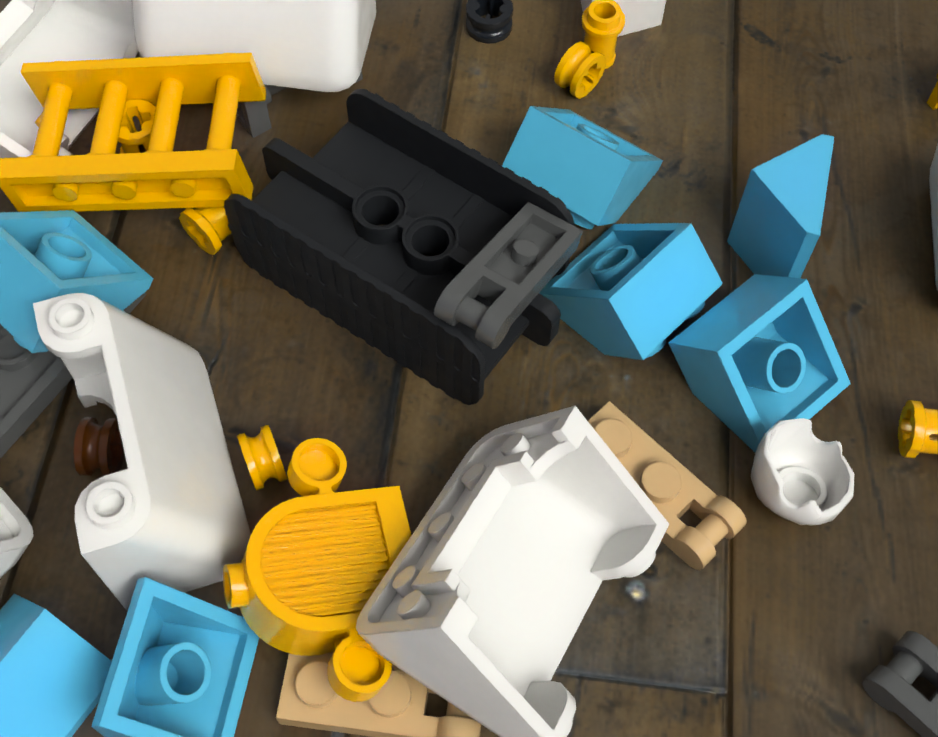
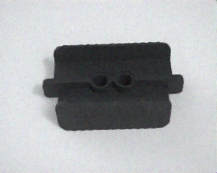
[224,89,574,405]

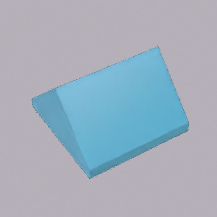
[727,134,834,278]
[91,577,259,737]
[0,593,112,737]

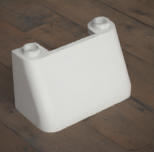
[0,0,141,158]
[131,0,377,92]
[33,293,251,610]
[356,406,669,737]

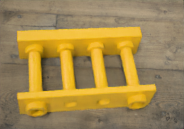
[0,52,266,212]

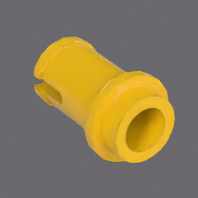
[581,0,625,69]

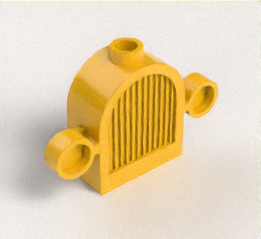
[223,438,412,702]

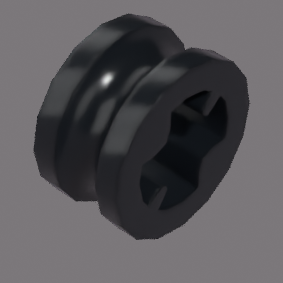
[466,0,513,44]

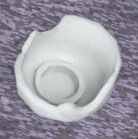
[751,418,855,526]

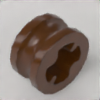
[73,417,124,476]

